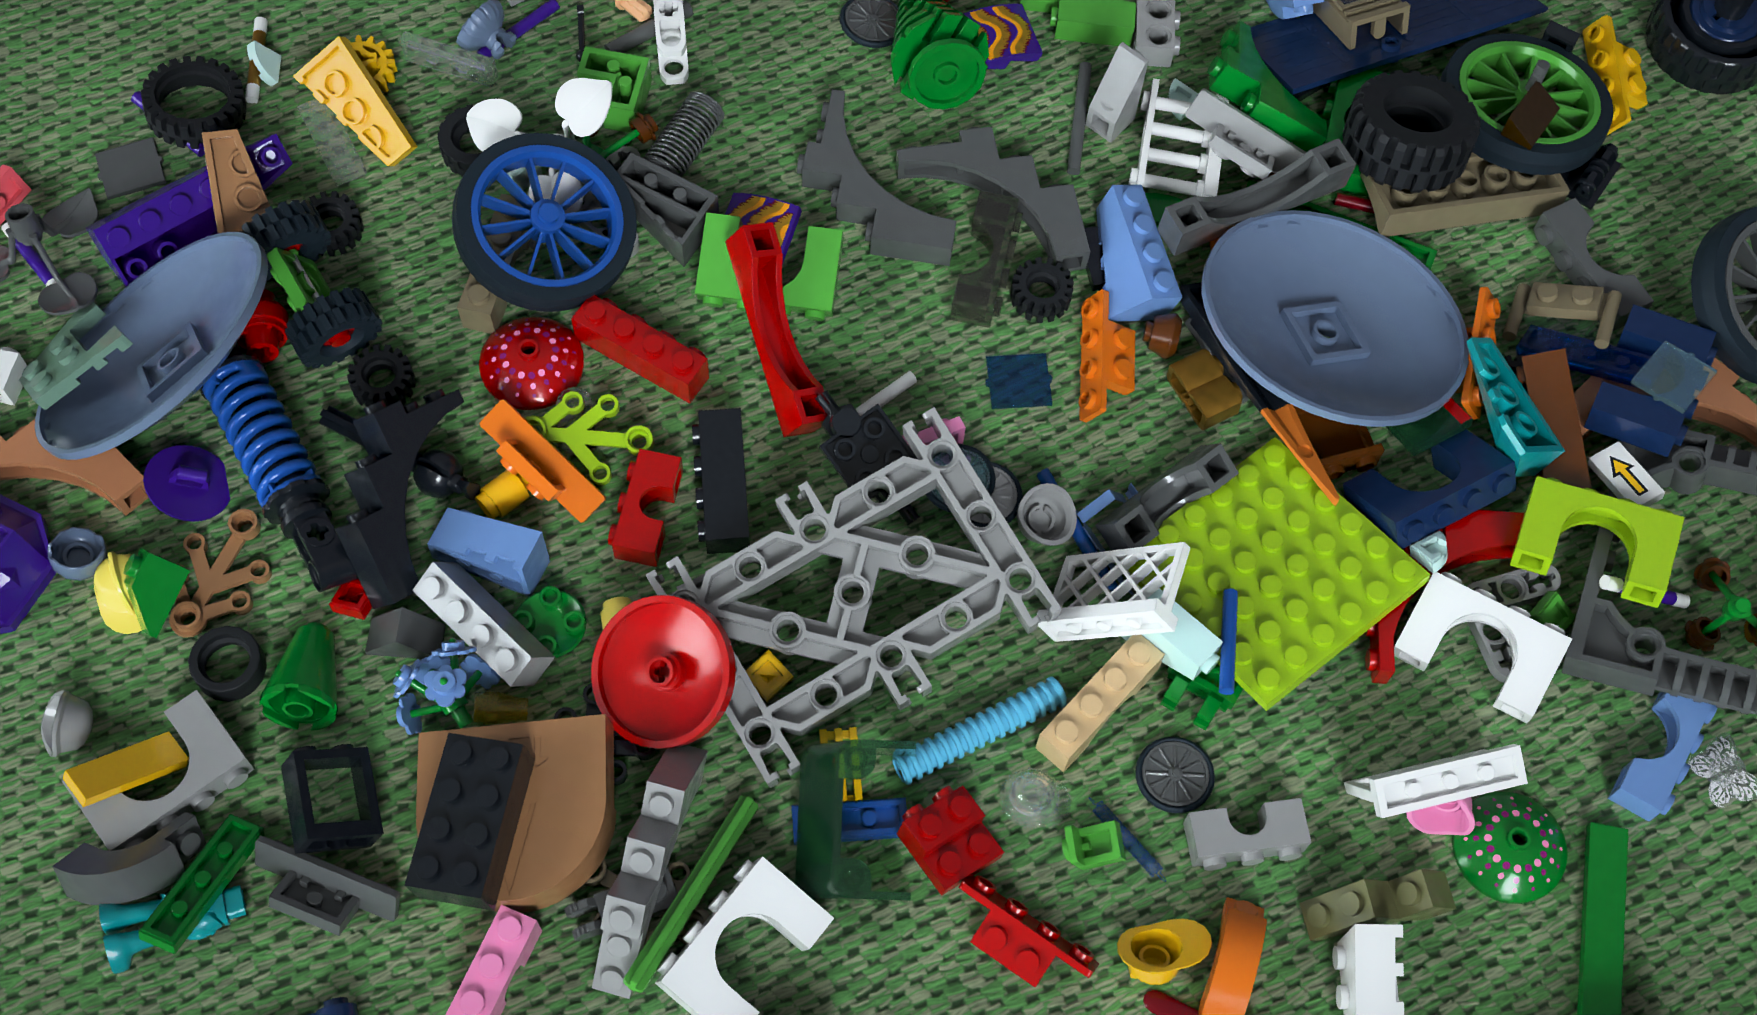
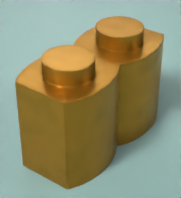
[1167,348,1243,431]

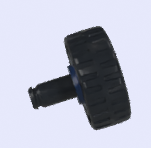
[1646,0,1757,94]

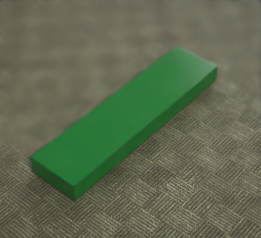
[138,814,265,954]

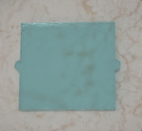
[1631,340,1718,414]

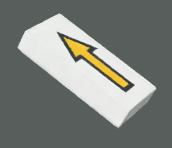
[1588,441,1665,507]

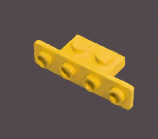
[1582,15,1648,135]

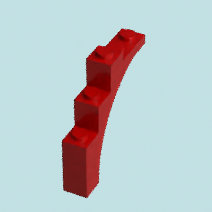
[1364,510,1524,684]

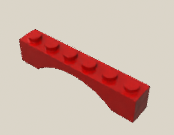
[725,222,828,438]

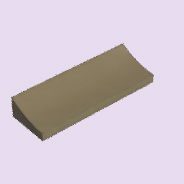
[1360,152,1570,237]

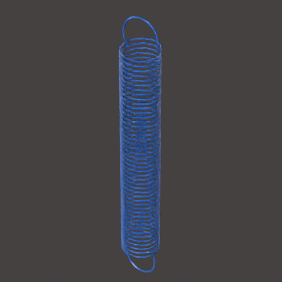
[1089,797,1166,882]

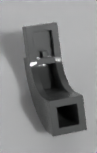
[52,812,207,905]

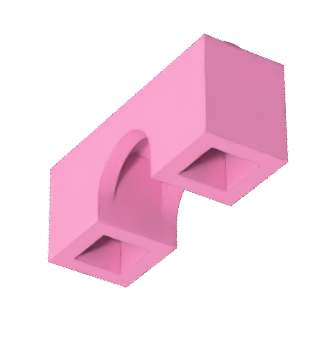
[446,905,542,1015]

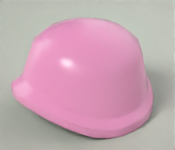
[1406,797,1475,835]

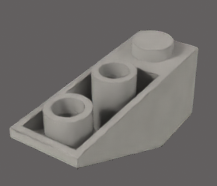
[1085,42,1149,143]

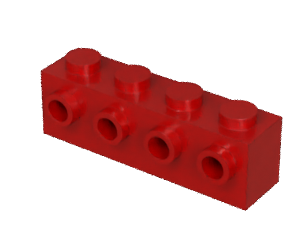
[571,295,709,404]

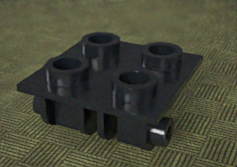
[1560,143,1621,210]

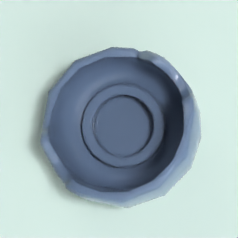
[48,527,107,581]

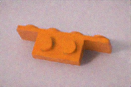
[1455,287,1501,420]
[1078,289,1135,423]
[479,400,606,523]

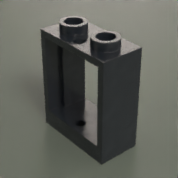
[281,744,384,854]

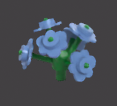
[393,638,500,735]

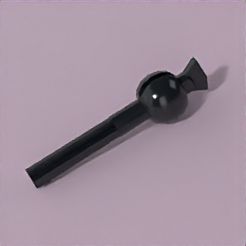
[319,406,481,500]

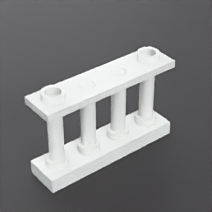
[1128,78,1230,197]

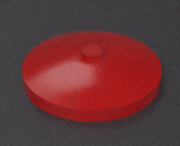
[591,595,736,749]

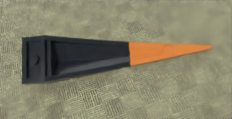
[1179,282,1340,506]

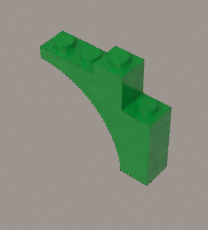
[1207,20,1327,152]

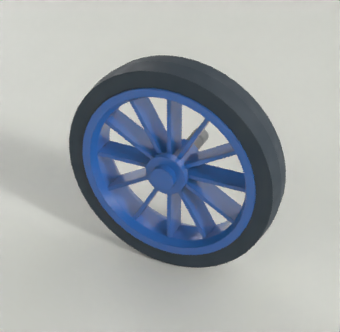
[452,133,637,312]

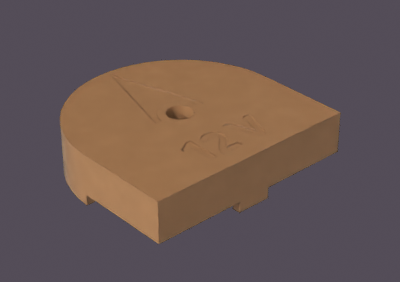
[416,714,617,913]

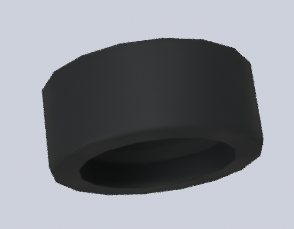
[188,626,267,702]

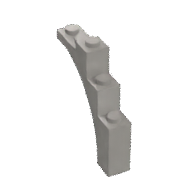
[592,745,708,999]

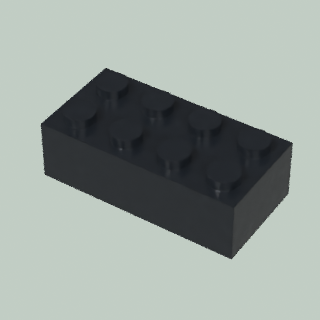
[404,733,535,911]

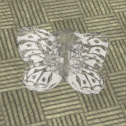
[1688,733,1757,809]

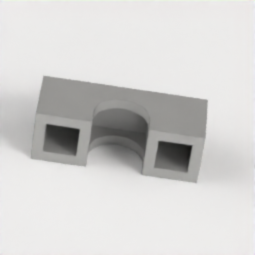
[1183,798,1311,871]

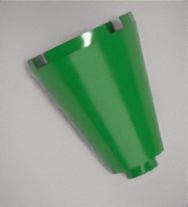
[259,622,338,730]

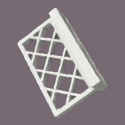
[1036,542,1190,642]
[1344,744,1528,818]

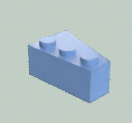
[427,507,550,597]

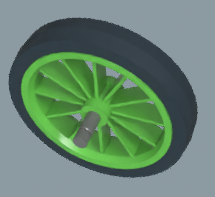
[1440,33,1613,175]

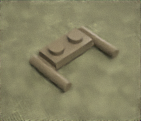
[1502,282,1622,349]

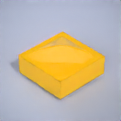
[745,649,794,703]

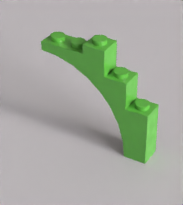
[1020,0,1137,47]

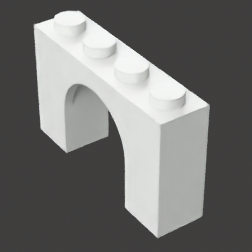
[1394,572,1572,724]
[655,856,834,1015]

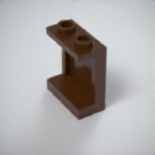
[1293,405,1385,480]

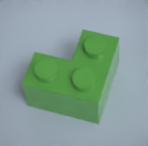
[577,46,652,133]

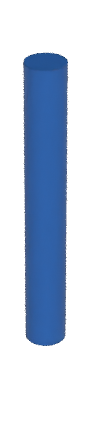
[1219,589,1238,695]

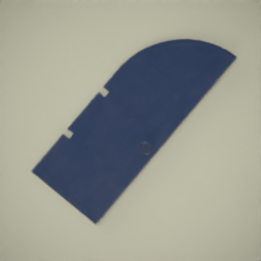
[1251,0,1548,95]

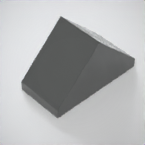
[365,607,446,659]

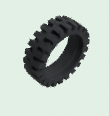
[141,56,246,149]

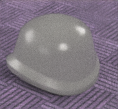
[1017,483,1077,546]
[41,690,93,757]

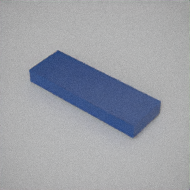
[792,797,907,845]

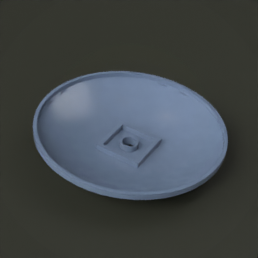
[1202,210,1469,427]
[35,232,268,460]

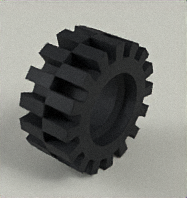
[309,191,364,257]
[1010,257,1074,323]
[347,344,416,407]

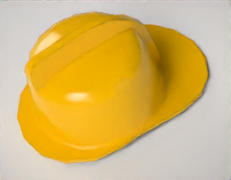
[1117,918,1212,985]

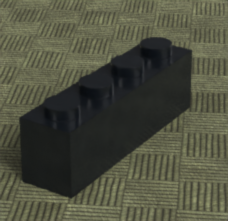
[692,408,750,554]

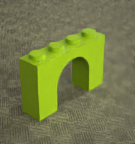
[1510,476,1685,608]

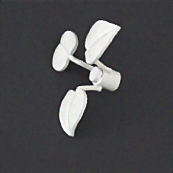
[466,78,613,225]

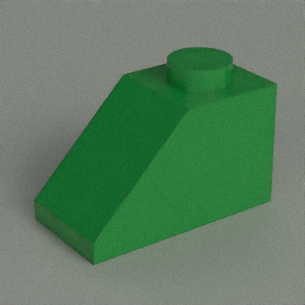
[123,548,190,638]

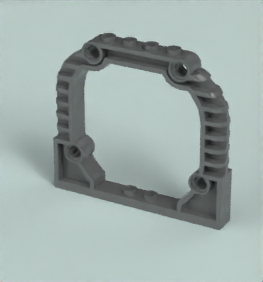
[1562,430,1757,715]

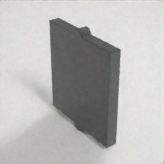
[95,137,167,200]

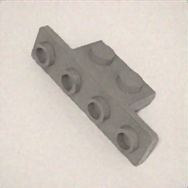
[1185,88,1307,180]

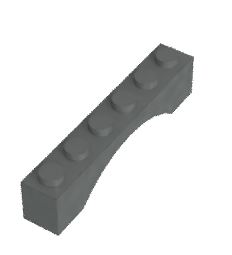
[1157,138,1357,256]

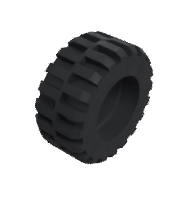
[1342,70,1481,193]

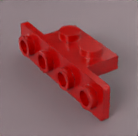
[959,875,1099,987]

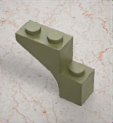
[1300,869,1456,941]

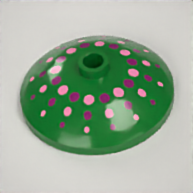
[1452,791,1568,904]

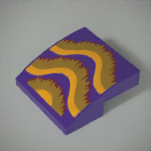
[963,4,1043,69]
[725,193,802,265]

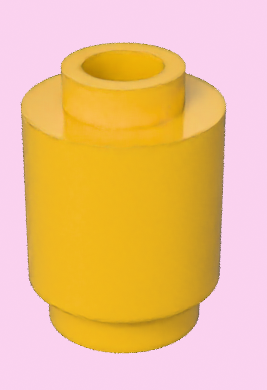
[475,470,530,519]

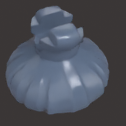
[456,0,517,59]

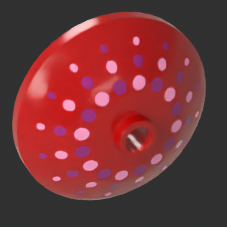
[479,316,584,410]

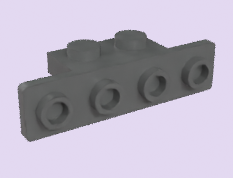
[255,836,400,936]

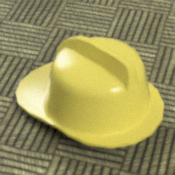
[94,551,142,634]

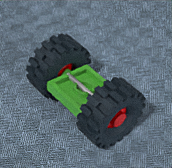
[239,200,382,368]

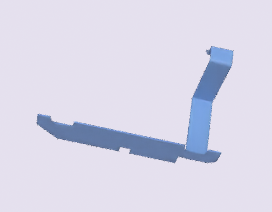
[1076,483,1138,595]

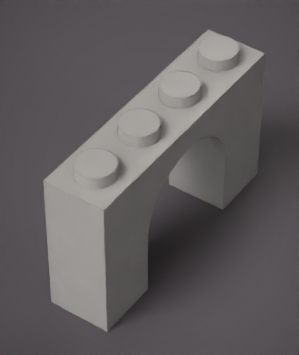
[62,690,254,851]

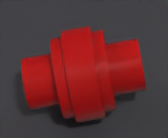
[237,289,290,363]

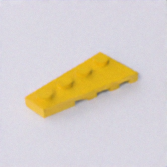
[293,36,418,166]

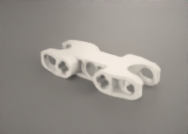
[653,0,689,85]

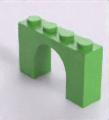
[695,212,844,321]

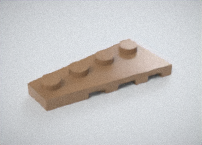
[202,129,270,233]

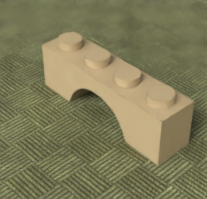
[1035,635,1165,772]

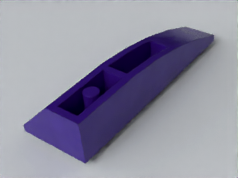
[86,133,293,287]

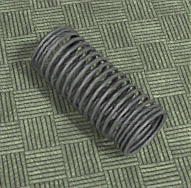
[643,91,724,177]

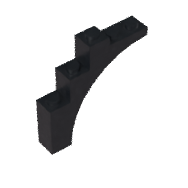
[335,388,464,609]

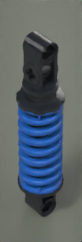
[199,343,357,592]

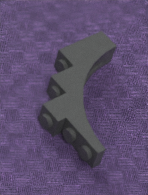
[797,89,956,266]
[895,126,1090,272]

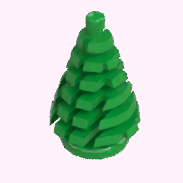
[891,0,989,110]

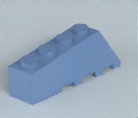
[1096,185,1182,322]

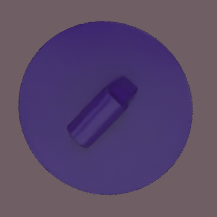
[143,445,230,522]

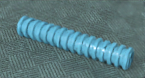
[892,676,1067,785]

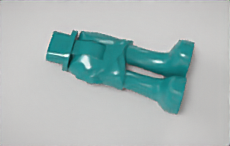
[99,885,247,974]

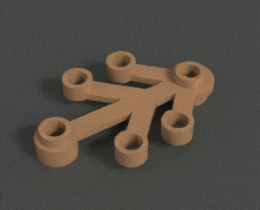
[169,509,272,638]

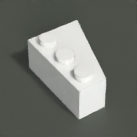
[1332,924,1404,1015]

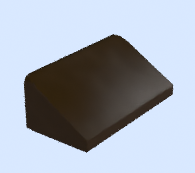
[1501,81,1560,150]

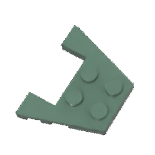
[19,302,133,410]

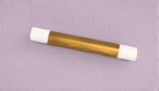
[245,17,268,103]

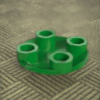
[513,586,587,659]

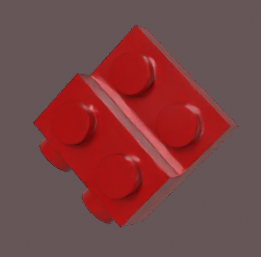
[896,785,1005,896]

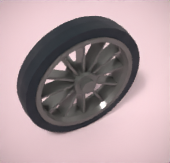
[1691,207,1757,384]

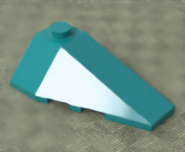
[1466,337,1565,477]

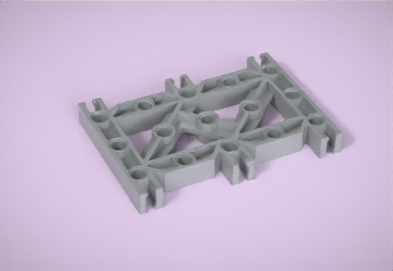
[646,407,1062,788]

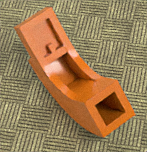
[1198,897,1267,1015]

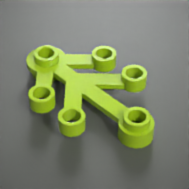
[525,391,654,486]

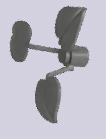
[0,187,99,315]

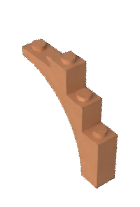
[1574,358,1757,447]
[0,419,148,516]

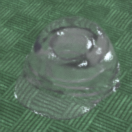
[999,768,1071,829]

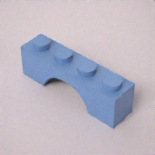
[1608,691,1718,822]

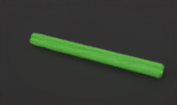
[623,795,758,993]

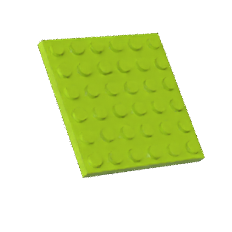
[1116,437,1430,711]

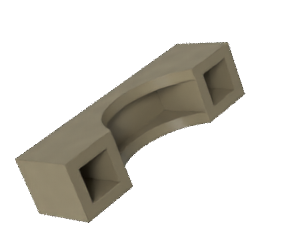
[457,193,530,334]

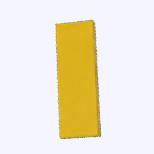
[62,731,189,807]

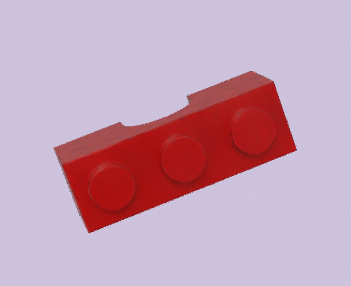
[608,449,683,567]

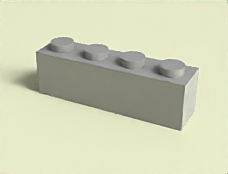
[412,562,555,687]

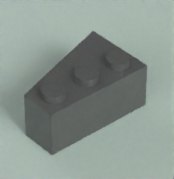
[617,152,719,267]

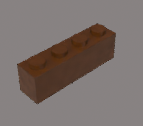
[1516,348,1592,489]

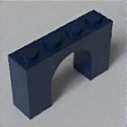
[1584,304,1718,457]
[1343,425,1516,549]

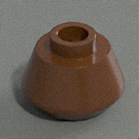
[1143,313,1182,359]

